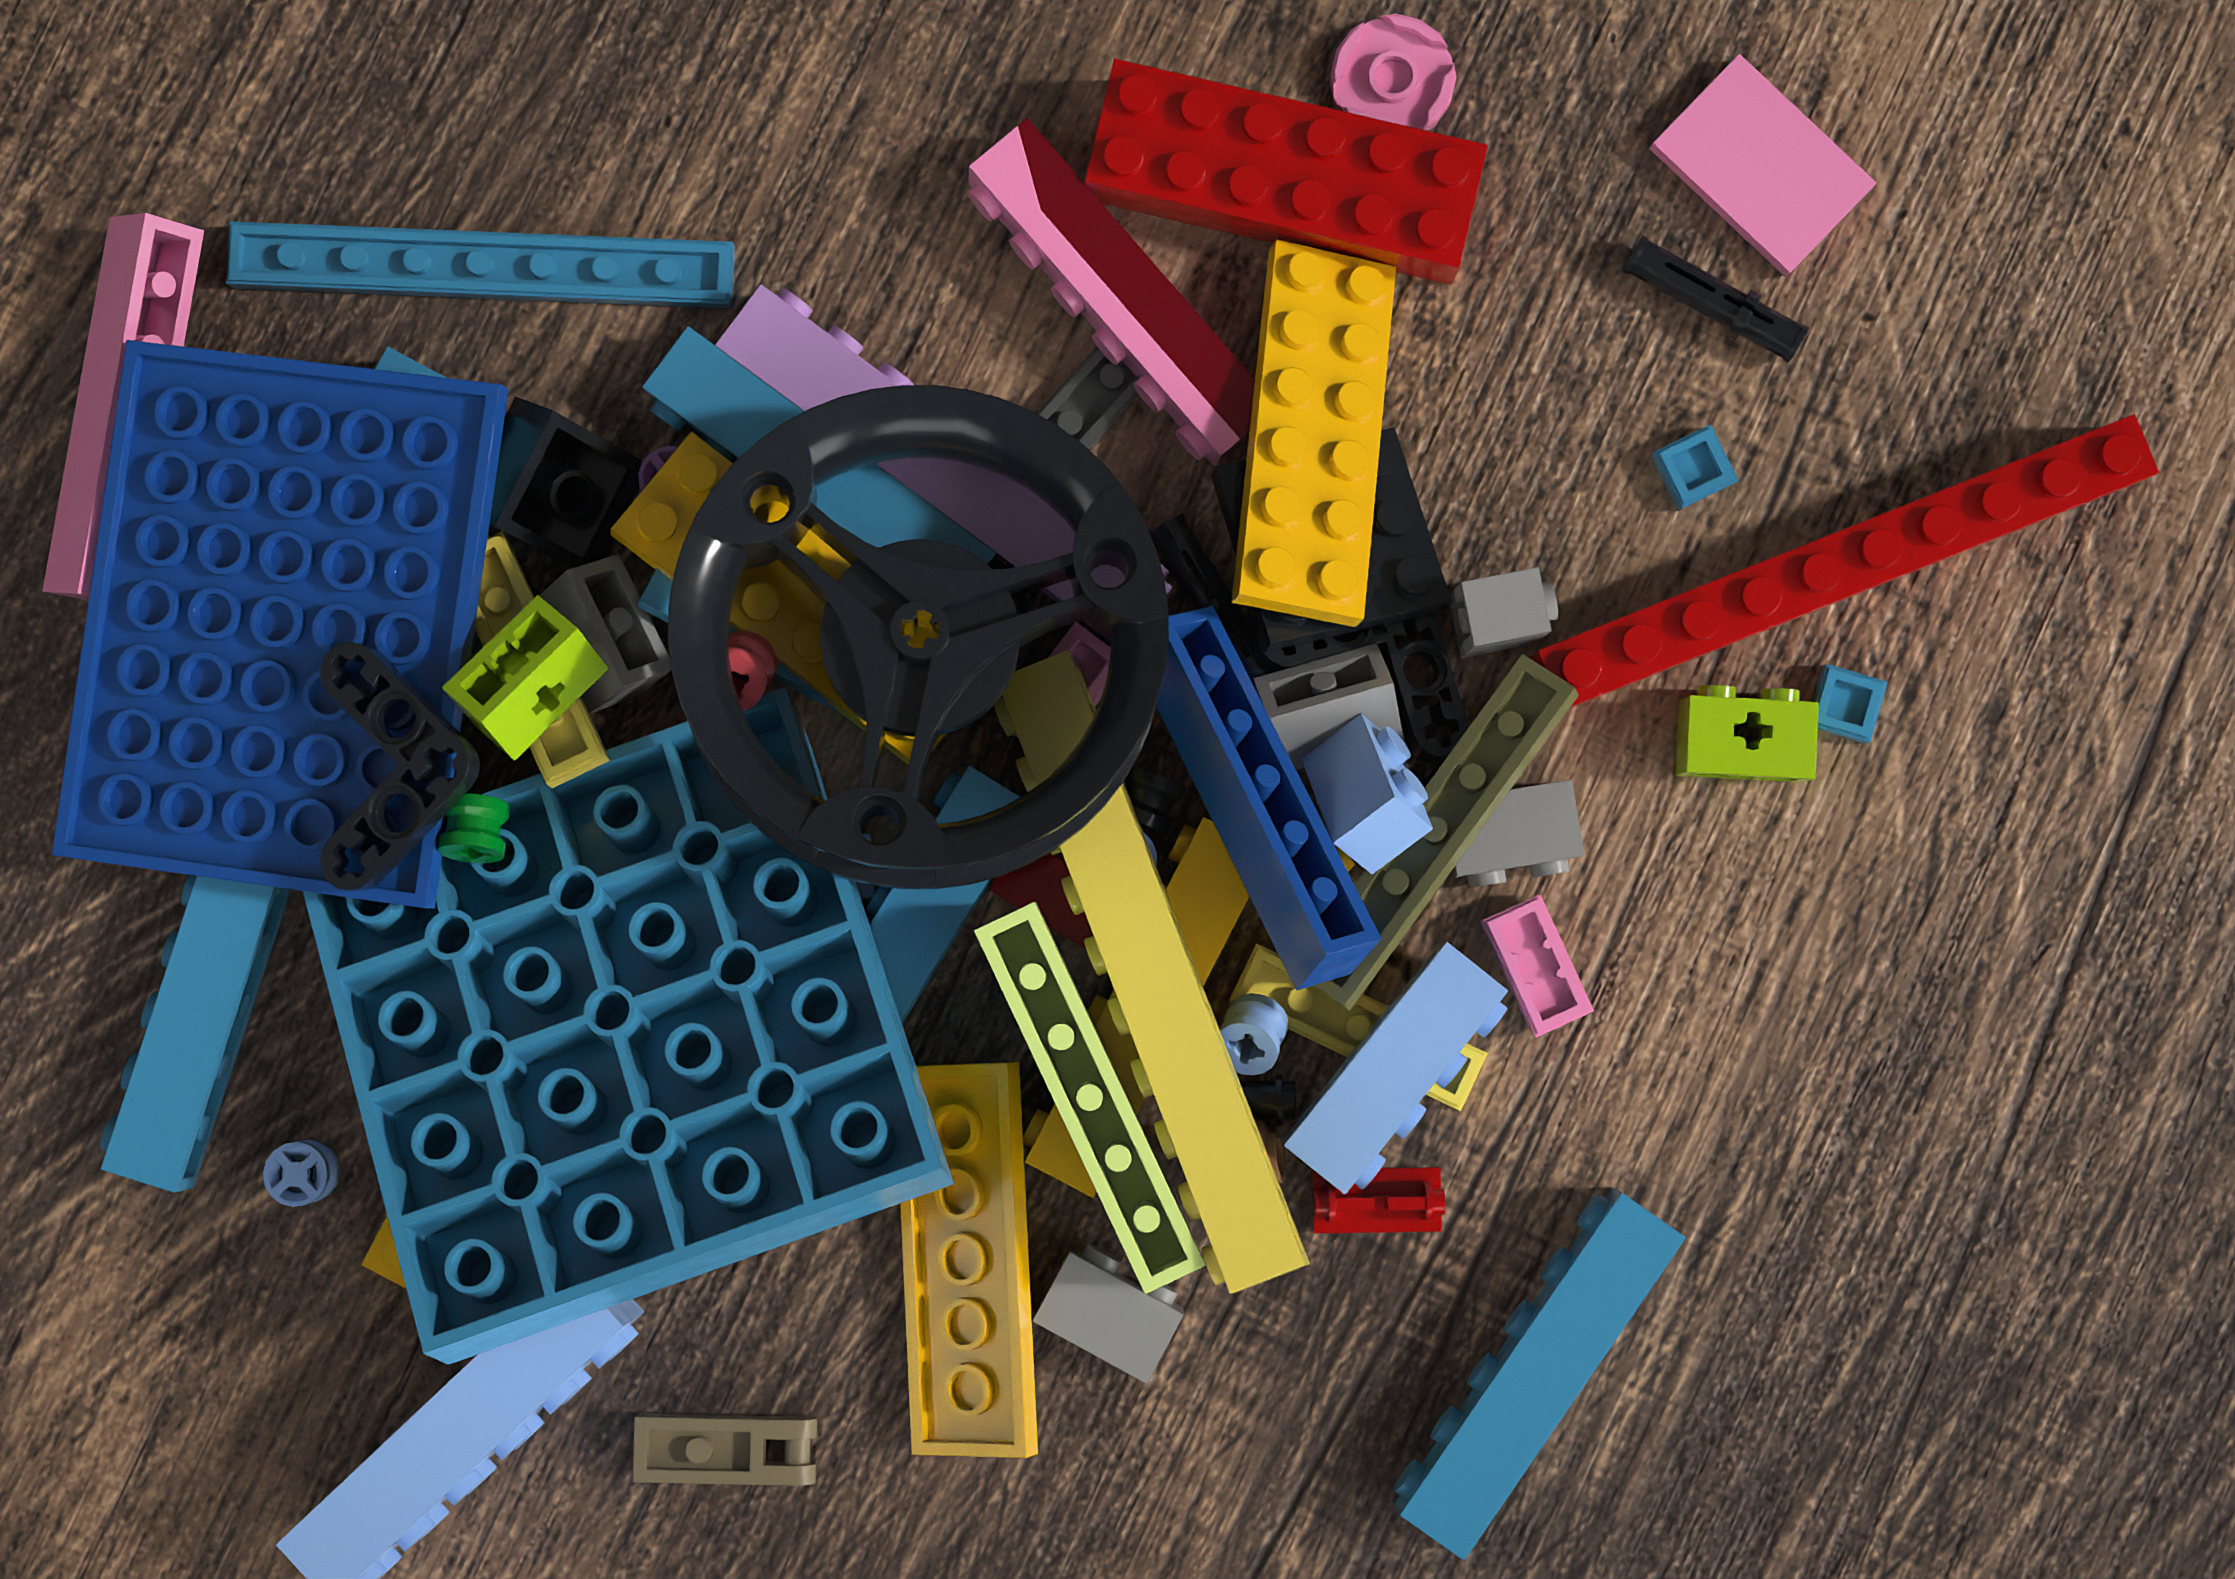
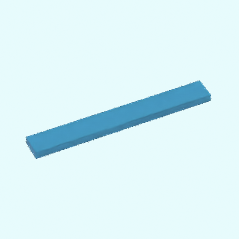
[226,221,735,309]

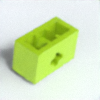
[442,595,609,761]
[1675,685,1819,783]

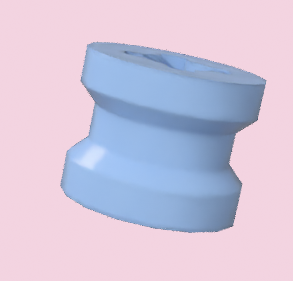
[1220,993,1288,1076]
[263,1139,341,1207]

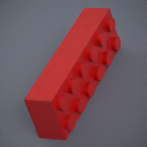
[1085,58,1488,285]

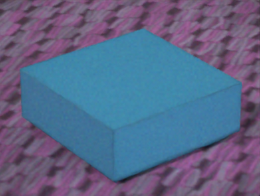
[1651,424,1739,511]
[1811,664,1888,744]

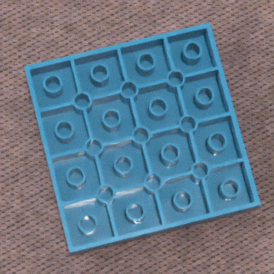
[303,687,954,1365]

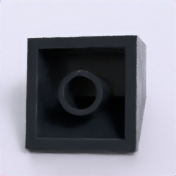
[489,396,643,568]

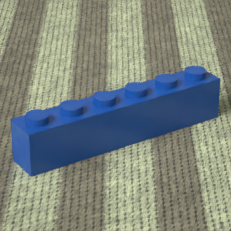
[1156,606,1381,991]

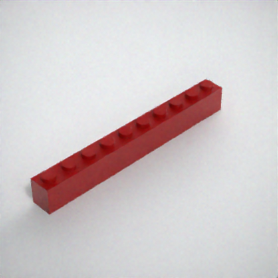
[1528,414,2159,709]

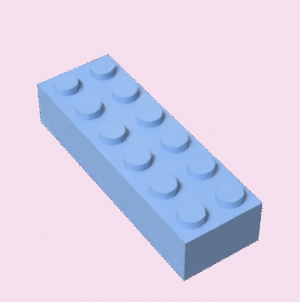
[276,1299,645,1579]

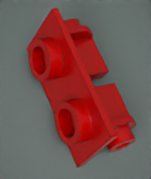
[1312,1167,1445,1234]

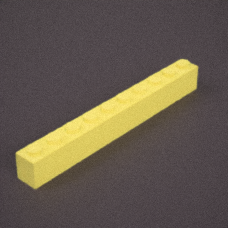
[994,650,1310,1294]

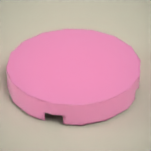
[1329,14,1456,131]

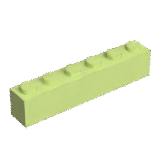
[974,902,1206,1294]

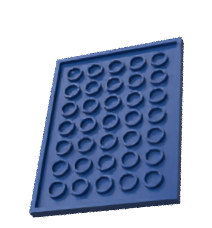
[52,340,509,908]

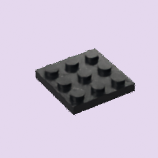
[1211,427,1452,652]

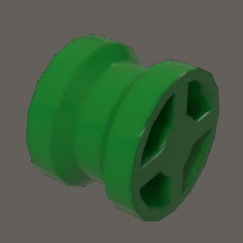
[438,794,510,863]

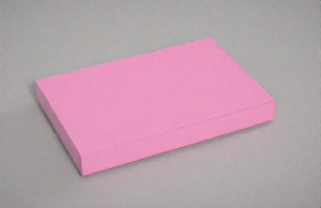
[1649,54,1877,277]

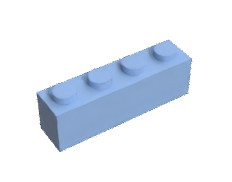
[1282,940,1508,1194]

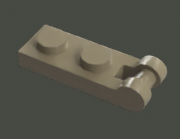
[633,1413,817,1486]

